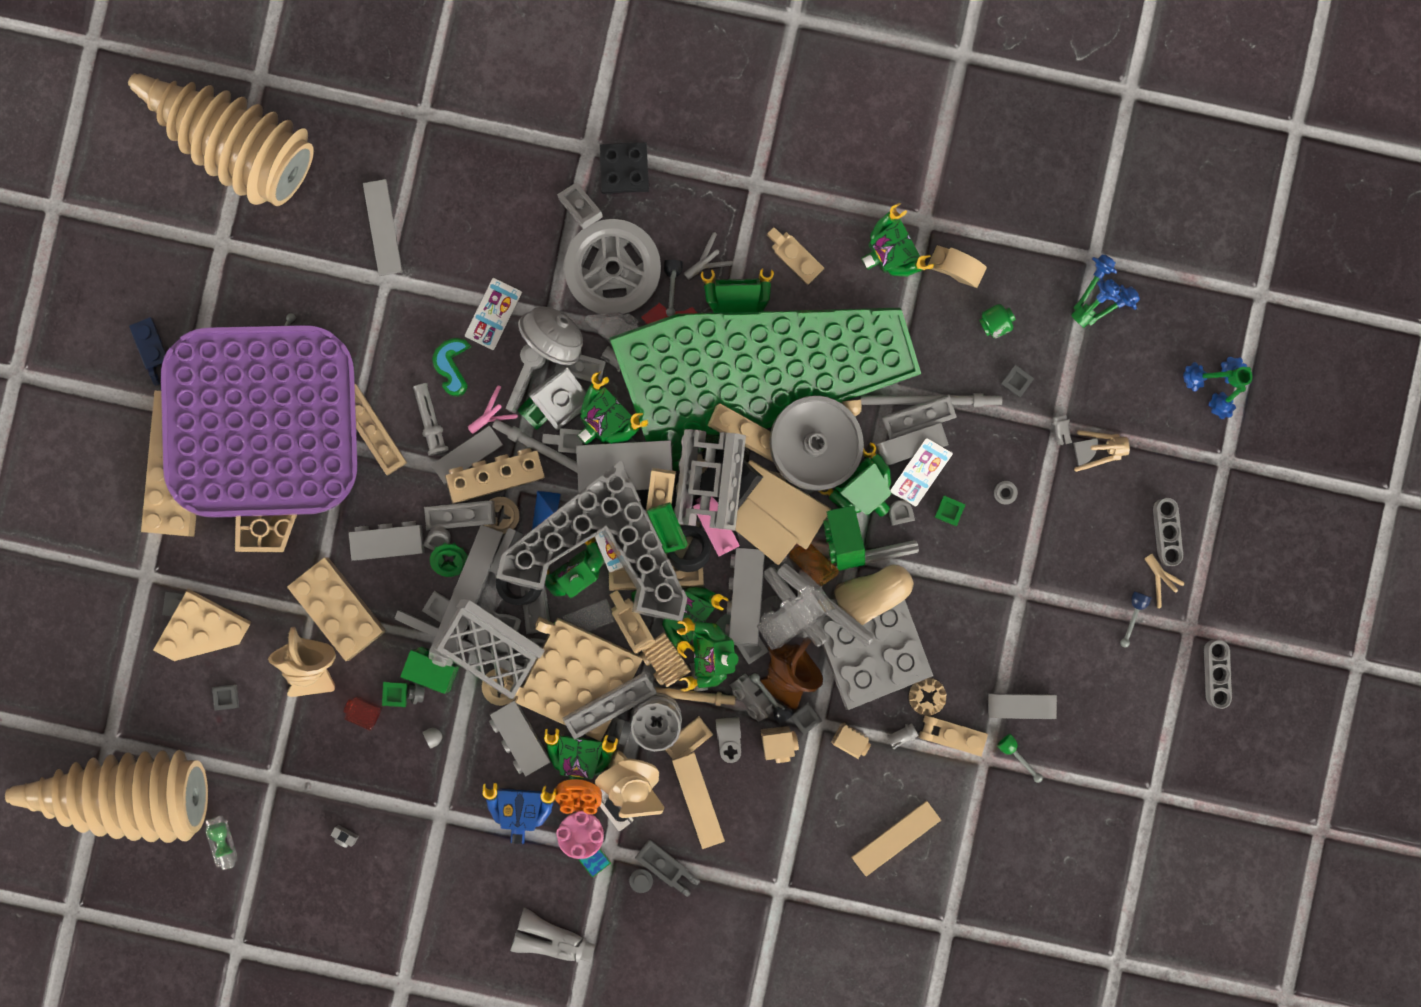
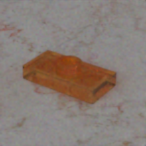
[789,543,839,587]

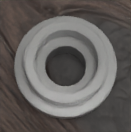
[994,481,1018,505]

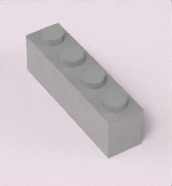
[725,548,765,646]

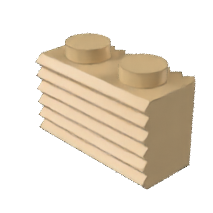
[640,632,691,687]
[831,722,871,759]

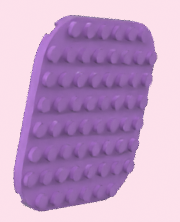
[161,326,357,517]

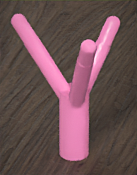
[468,385,518,434]

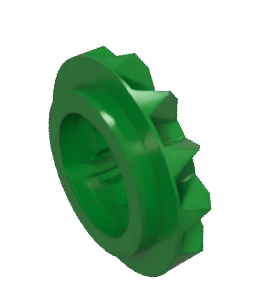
[430,542,468,577]

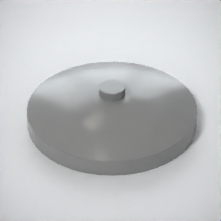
[769,396,864,491]

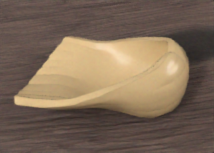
[835,565,914,625]

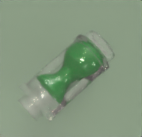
[204,815,239,870]

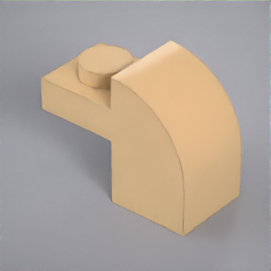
[928,245,987,288]

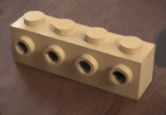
[445,448,545,504]
[761,726,799,763]

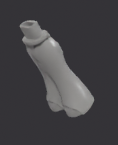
[510,907,595,963]

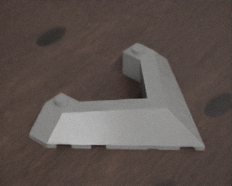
[496,461,687,621]

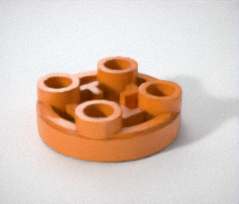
[555,779,602,814]

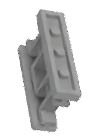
[674,429,746,530]

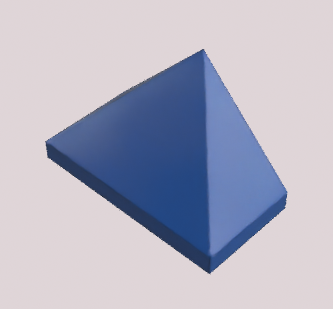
[532,490,561,530]

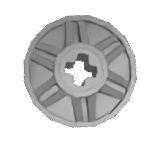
[631,693,682,752]

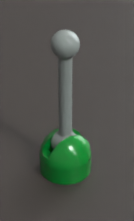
[997,734,1043,783]

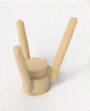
[1074,430,1129,472]

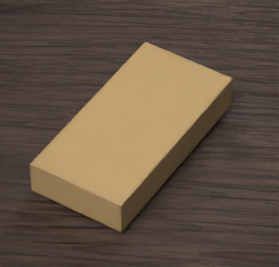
[666,716,713,759]

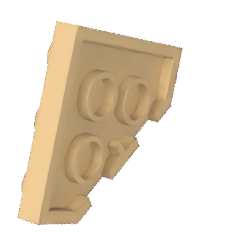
[153,589,251,661]

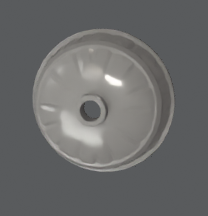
[518,307,583,365]

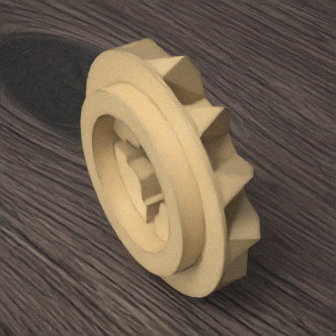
[484,497,519,534]
[482,668,517,706]
[909,678,947,716]

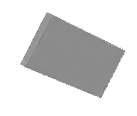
[576,441,673,493]

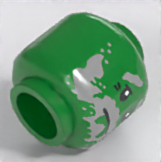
[979,304,1016,339]

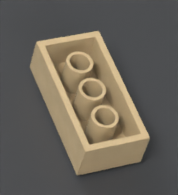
[287,557,386,661]

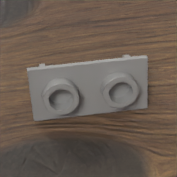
[730,673,774,722]

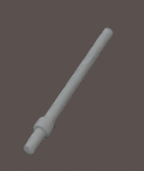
[861,393,1002,407]
[492,419,577,472]

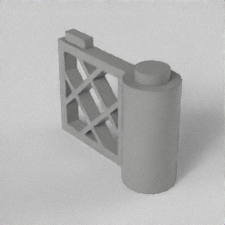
[506,344,547,414]

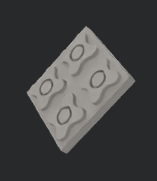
[815,600,933,710]

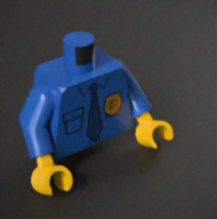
[483,783,557,844]

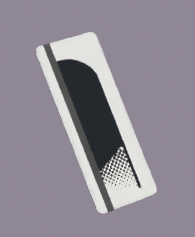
[600,789,633,831]

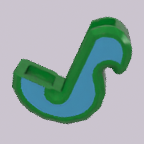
[432,338,472,397]

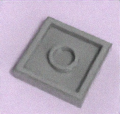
[528,365,587,431]

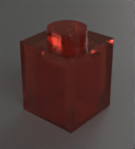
[343,696,383,731]

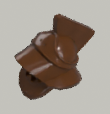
[759,637,823,709]

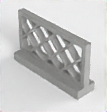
[434,599,545,699]

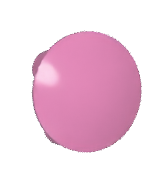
[556,811,604,859]

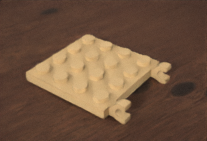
[503,616,643,741]

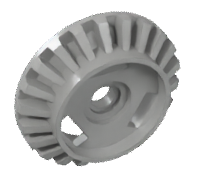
[564,219,661,316]

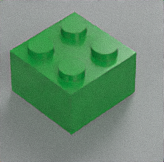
[823,505,865,571]
[400,646,460,694]

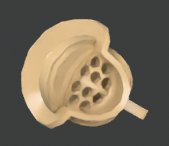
[268,627,336,697]
[595,750,664,818]

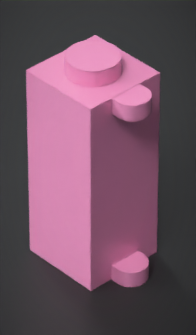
[693,497,740,556]

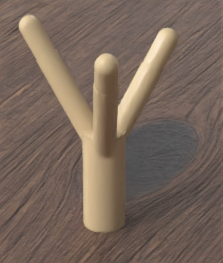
[1145,554,1184,608]

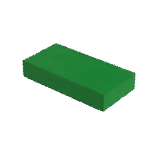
[647,502,688,554]

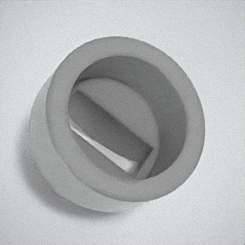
[423,728,442,748]

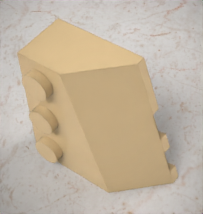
[235,515,297,552]

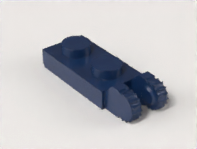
[129,317,166,386]

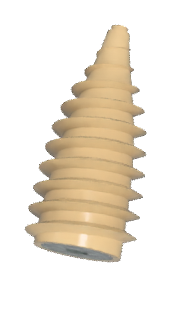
[128,73,314,206]
[5,750,208,843]

